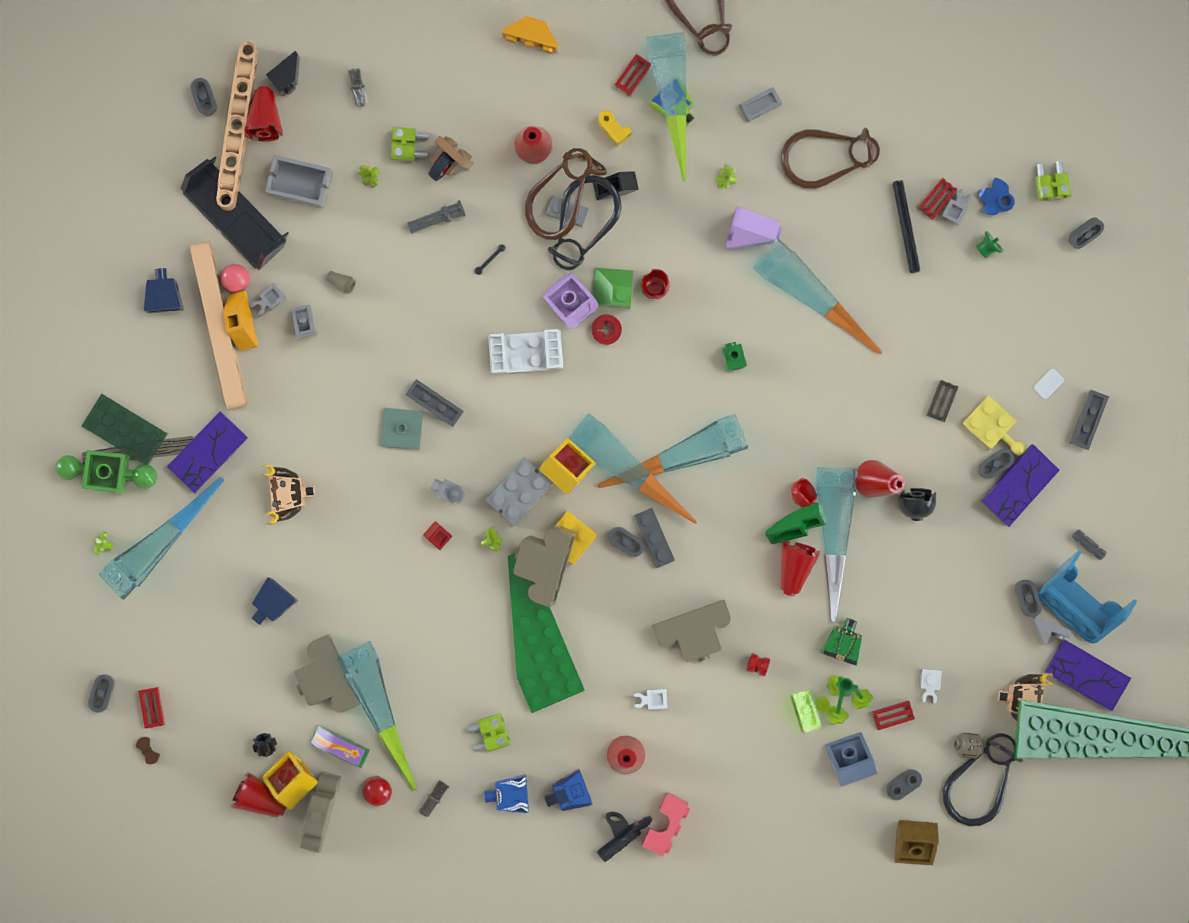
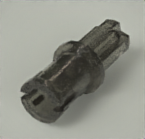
[348,68,367,107]
[419,780,449,817]

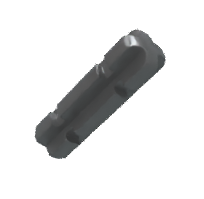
[1072,530,1106,560]

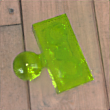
[790,689,830,732]

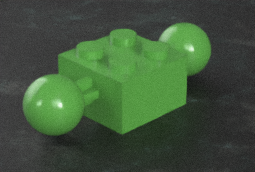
[56,450,157,494]

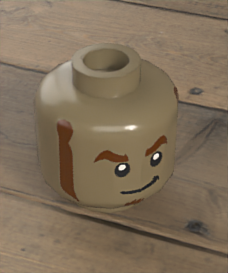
[954,732,984,759]

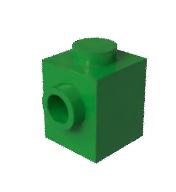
[722,342,747,372]

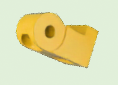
[598,110,632,147]

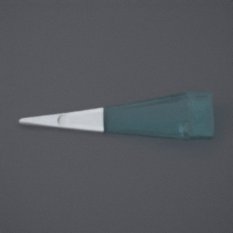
[816,467,856,622]

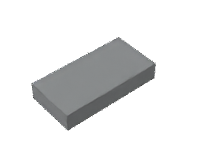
[739,87,782,122]

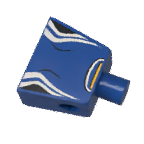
[484,774,529,813]

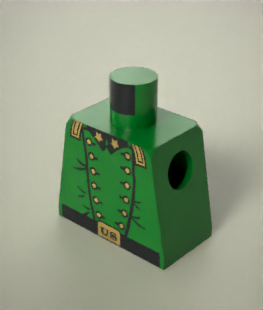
[820,618,862,666]

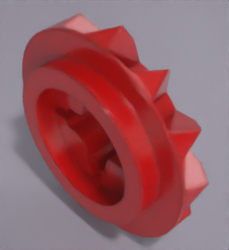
[591,314,622,345]

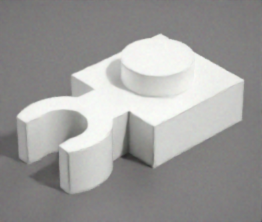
[920,669,942,703]
[634,689,668,710]

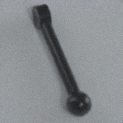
[475,244,505,275]

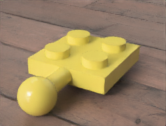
[962,395,1026,456]

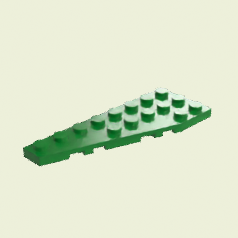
[508,553,585,713]

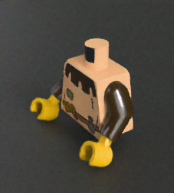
[261,465,315,525]
[998,673,1054,721]

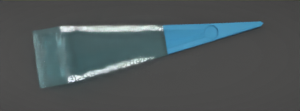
[98,477,224,600]

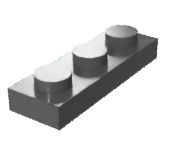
[405,379,464,427]
[1069,390,1109,450]
[635,508,675,568]

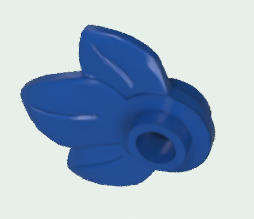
[978,178,1015,215]

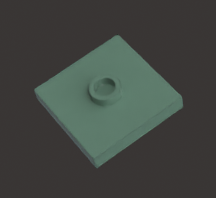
[381,408,423,450]

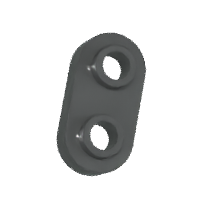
[190,78,217,116]
[1068,217,1104,249]
[978,449,1014,479]
[609,527,644,557]
[1015,580,1042,617]
[88,674,115,712]
[886,769,922,800]

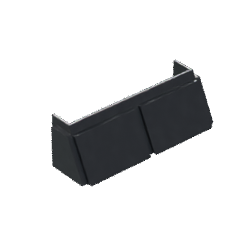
[181,156,289,270]

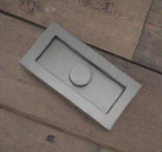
[546,196,588,227]

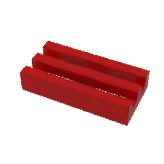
[615,54,652,96]
[919,178,957,220]
[138,687,165,729]
[872,700,915,730]

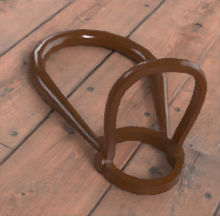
[665,0,732,56]
[781,128,880,189]
[525,148,607,240]

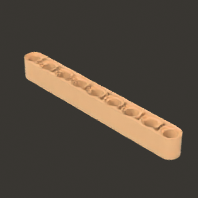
[190,241,247,410]

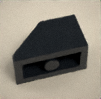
[266,51,300,96]
[593,171,639,201]

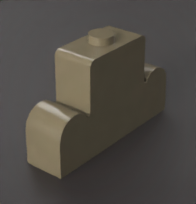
[513,526,576,607]
[652,600,731,662]
[294,634,361,713]
[300,771,342,853]

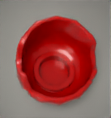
[641,269,670,299]
[791,478,818,508]
[361,776,392,807]

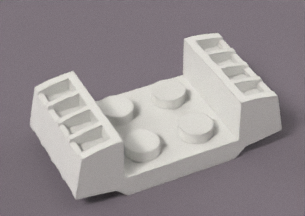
[488,329,564,374]

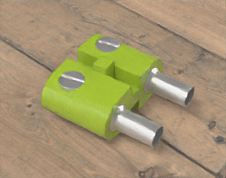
[391,127,429,161]
[1035,161,1072,201]
[467,713,511,752]

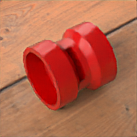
[746,653,770,677]

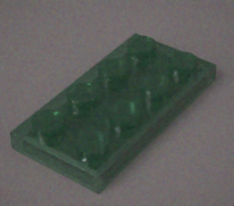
[82,393,168,465]

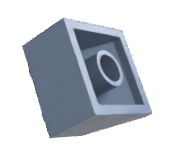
[825,732,877,787]

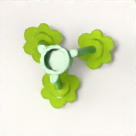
[826,675,873,724]

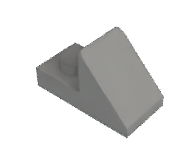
[291,304,318,339]
[1031,617,1072,646]

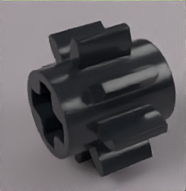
[252,733,277,757]

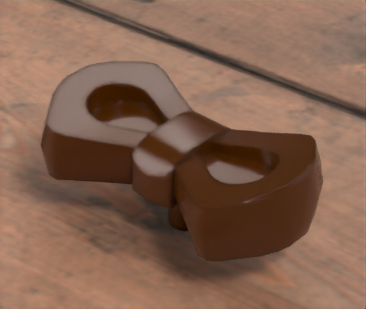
[136,737,160,764]

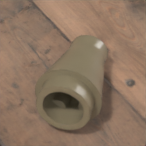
[326,271,356,294]

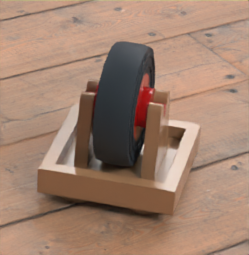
[428,136,474,181]

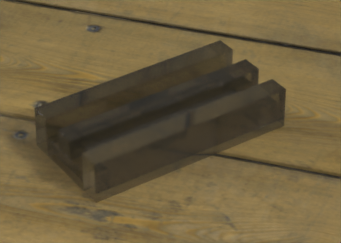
[926,380,959,422]

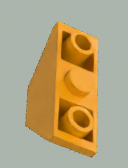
[502,16,558,54]
[223,291,259,351]

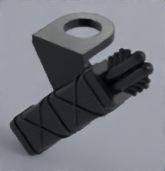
[597,812,653,862]

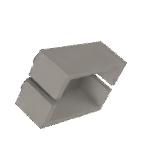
[265,155,333,209]
[486,457,553,526]

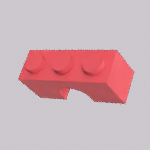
[642,792,690,857]

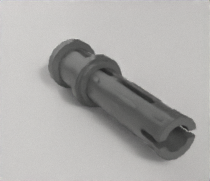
[407,200,466,233]

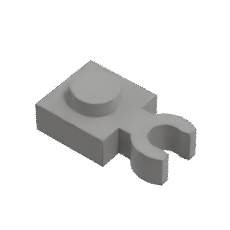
[941,189,971,226]
[251,283,286,316]

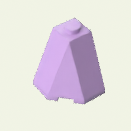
[725,207,782,250]

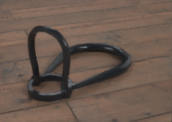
[548,175,622,270]
[943,733,1023,826]

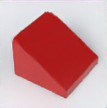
[423,521,453,550]

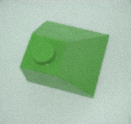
[593,268,633,309]

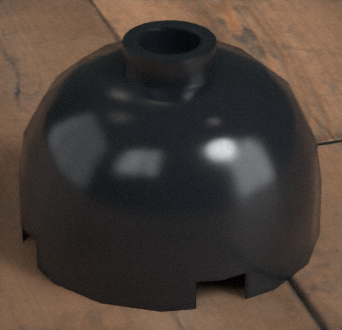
[898,488,936,521]

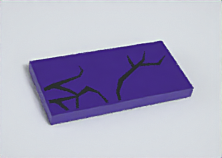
[167,411,248,493]
[981,444,1060,527]
[1045,639,1131,712]

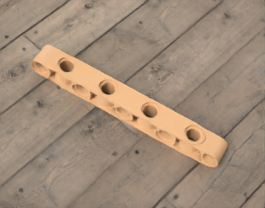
[216,41,258,211]

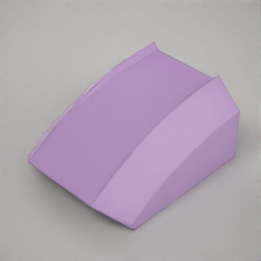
[542,272,598,329]

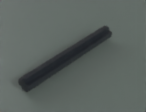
[893,180,920,273]

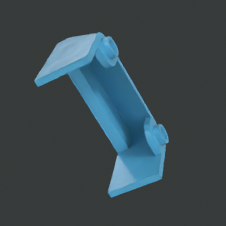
[1038,550,1138,643]

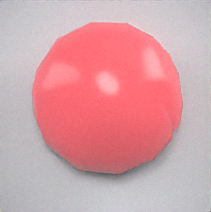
[219,264,250,293]

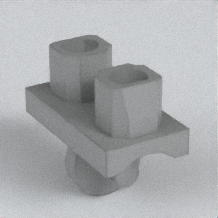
[430,478,464,504]

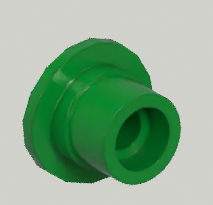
[976,231,1004,258]

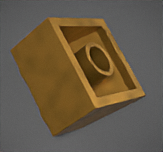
[894,820,939,865]

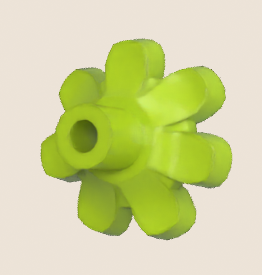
[716,164,737,189]
[358,165,380,188]
[481,527,503,552]
[93,531,114,555]

